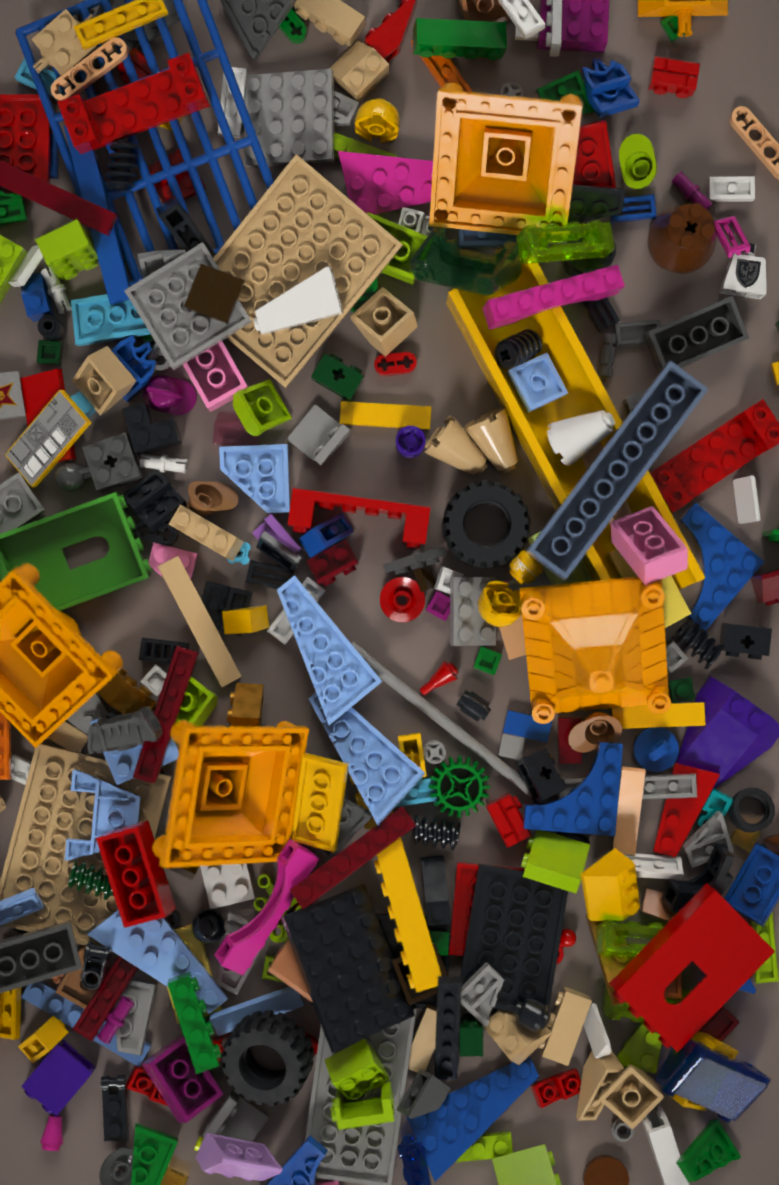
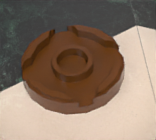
[583,1155,629,1185]

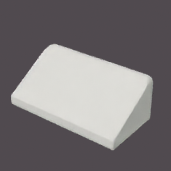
[733,475,761,524]
[583,1003,612,1058]

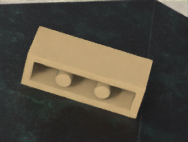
[294,0,366,47]
[169,505,244,561]
[538,986,592,1066]

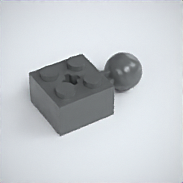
[55,432,144,493]

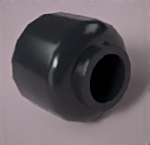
[514,997,551,1032]

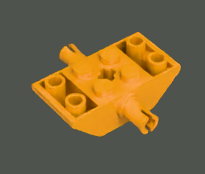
[637,0,728,37]

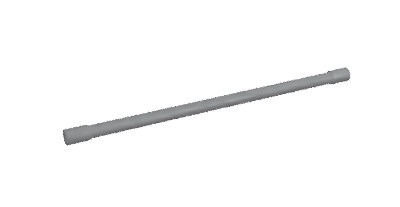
[352,642,580,834]

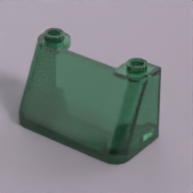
[410,226,522,295]

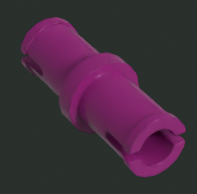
[671,171,713,210]
[97,996,135,1044]

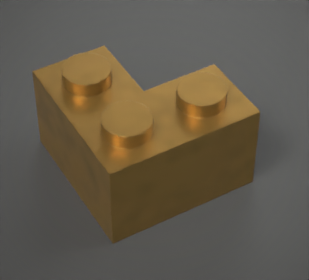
[98,667,157,714]
[227,683,264,727]

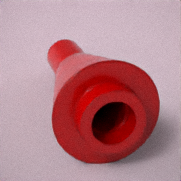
[419,661,459,696]

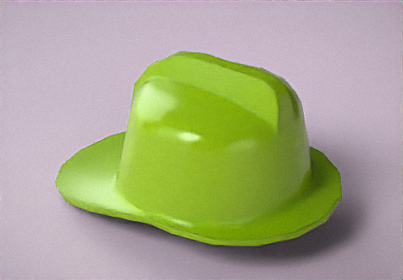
[619,134,657,189]

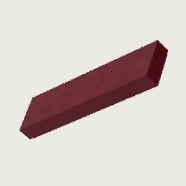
[72,956,139,1042]

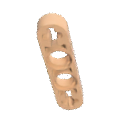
[51,38,129,101]
[729,106,779,180]

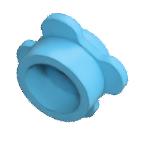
[227,542,251,565]

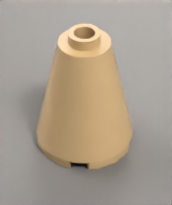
[464,407,518,473]
[423,415,488,476]

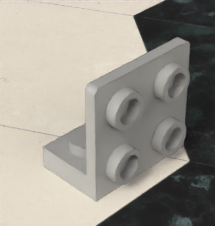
[288,405,350,468]
[203,1090,269,1141]

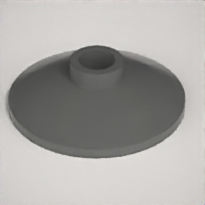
[99,1148,133,1185]

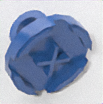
[633,727,679,772]

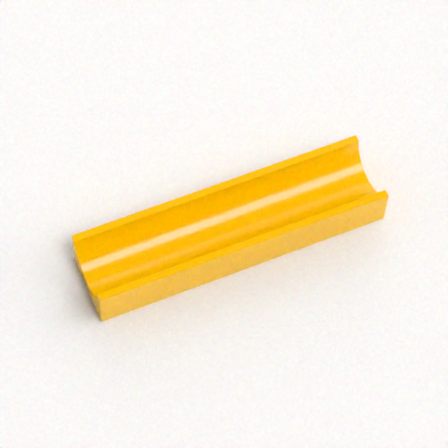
[446,249,705,590]

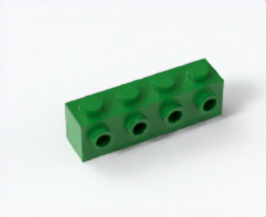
[413,18,507,60]
[167,971,222,1074]

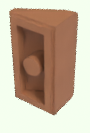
[640,887,677,921]

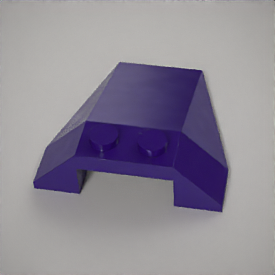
[676,676,779,789]

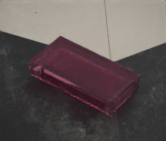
[213,421,260,446]

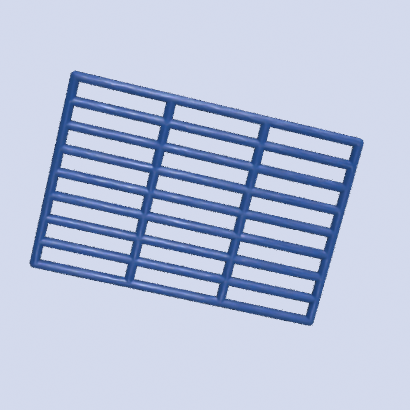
[15,0,274,287]

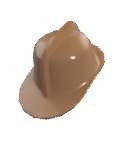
[187,481,239,516]
[568,711,622,753]

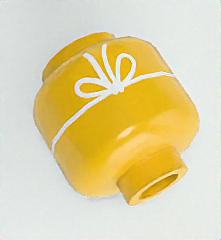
[509,550,543,584]

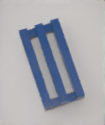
[610,194,657,223]

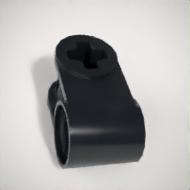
[81,941,112,990]

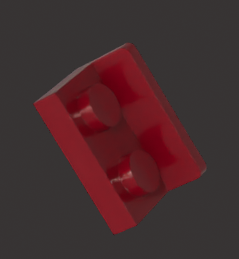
[306,540,359,586]

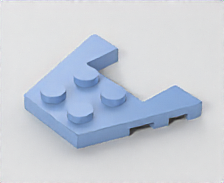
[65,769,141,860]

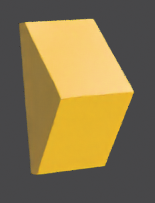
[221,605,269,634]
[398,733,427,777]

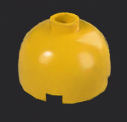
[355,98,400,143]
[477,581,522,627]

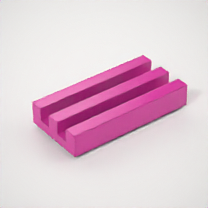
[714,216,750,258]

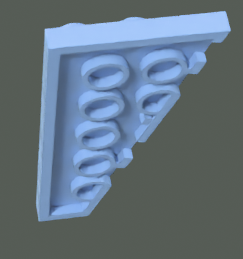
[277,575,382,725]
[309,692,425,825]
[87,910,228,1014]

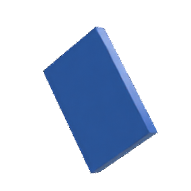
[724,843,779,927]

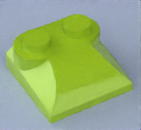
[232,379,292,436]
[155,676,218,726]

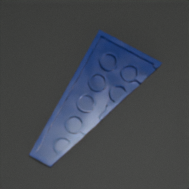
[406,1055,540,1182]

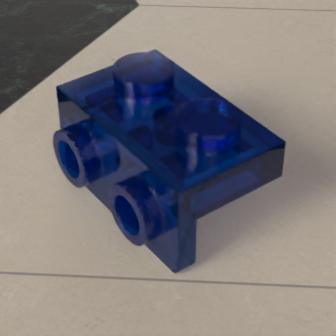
[398,1134,431,1185]

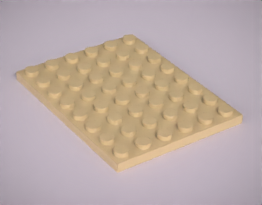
[213,154,403,388]
[0,743,171,952]

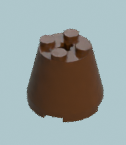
[647,203,716,274]

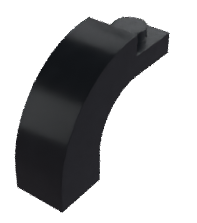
[661,844,734,913]

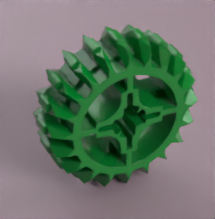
[428,755,490,818]

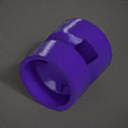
[396,426,425,458]

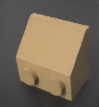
[329,41,389,103]
[350,287,418,357]
[72,346,136,416]
[482,1009,552,1065]
[598,1065,664,1130]

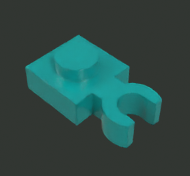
[697,788,733,826]

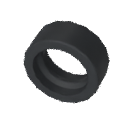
[728,788,775,833]

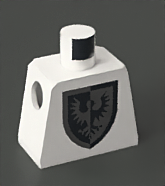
[719,243,767,299]

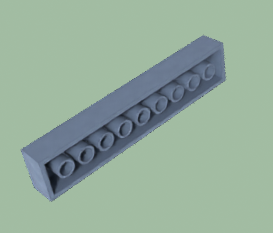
[526,360,708,580]

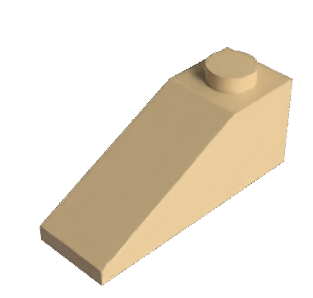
[576,1051,624,1121]

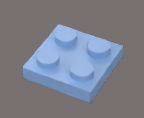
[507,353,568,413]

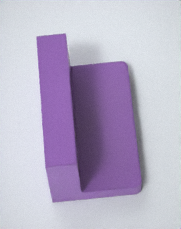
[253,514,302,566]

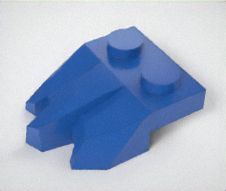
[582,59,640,118]
[111,335,156,402]

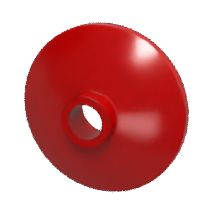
[380,577,425,623]

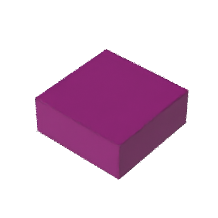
[425,591,450,621]

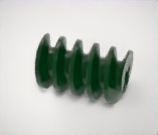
[68,859,113,900]

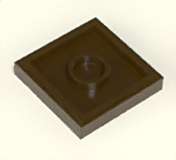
[184,263,245,324]

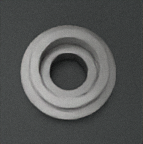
[611,1118,634,1142]

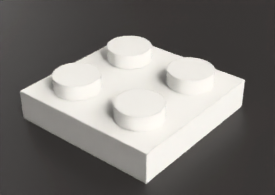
[200,863,255,909]

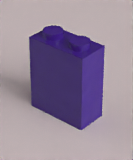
[21,1039,96,1116]

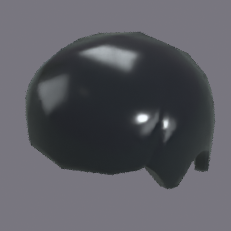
[192,909,226,944]

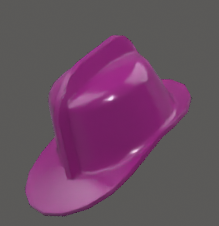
[143,375,197,415]

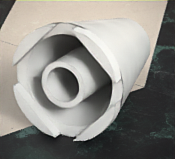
[547,410,615,466]

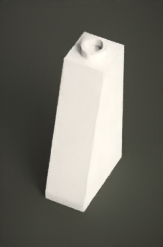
[253,266,344,335]
[642,1102,689,1185]

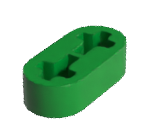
[279,9,307,44]

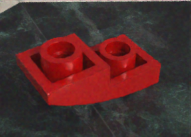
[126,1065,168,1106]
[531,1068,581,1108]

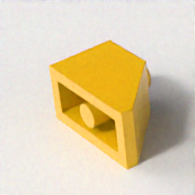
[18,1015,69,1063]

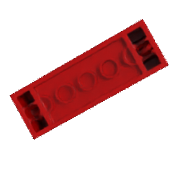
[57,53,210,154]
[650,399,779,513]
[287,488,431,550]

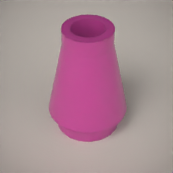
[40,1115,63,1151]

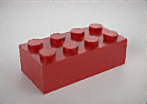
[96,820,176,928]

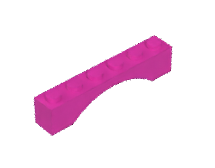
[482,264,625,330]
[214,839,319,976]

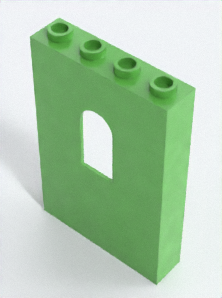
[0,492,152,611]

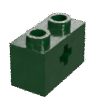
[311,353,364,402]
[459,1013,483,1057]

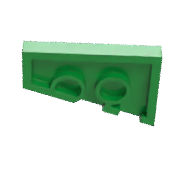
[676,1118,742,1182]

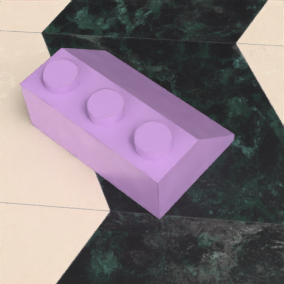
[195,1133,282,1181]

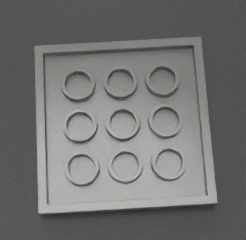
[244,68,334,167]
[124,242,252,370]

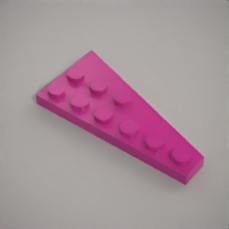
[338,151,433,215]

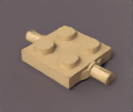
[31,9,98,76]

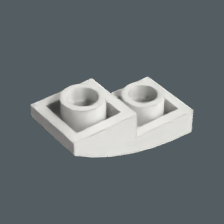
[398,207,446,244]

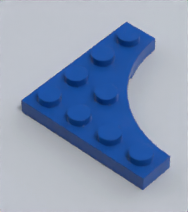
[680,503,764,631]
[523,742,623,836]
[265,1136,328,1185]

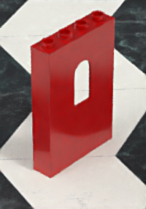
[609,883,775,1052]

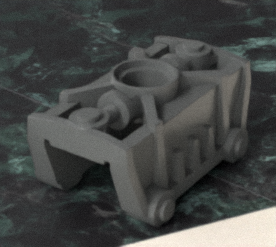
[88,706,163,754]

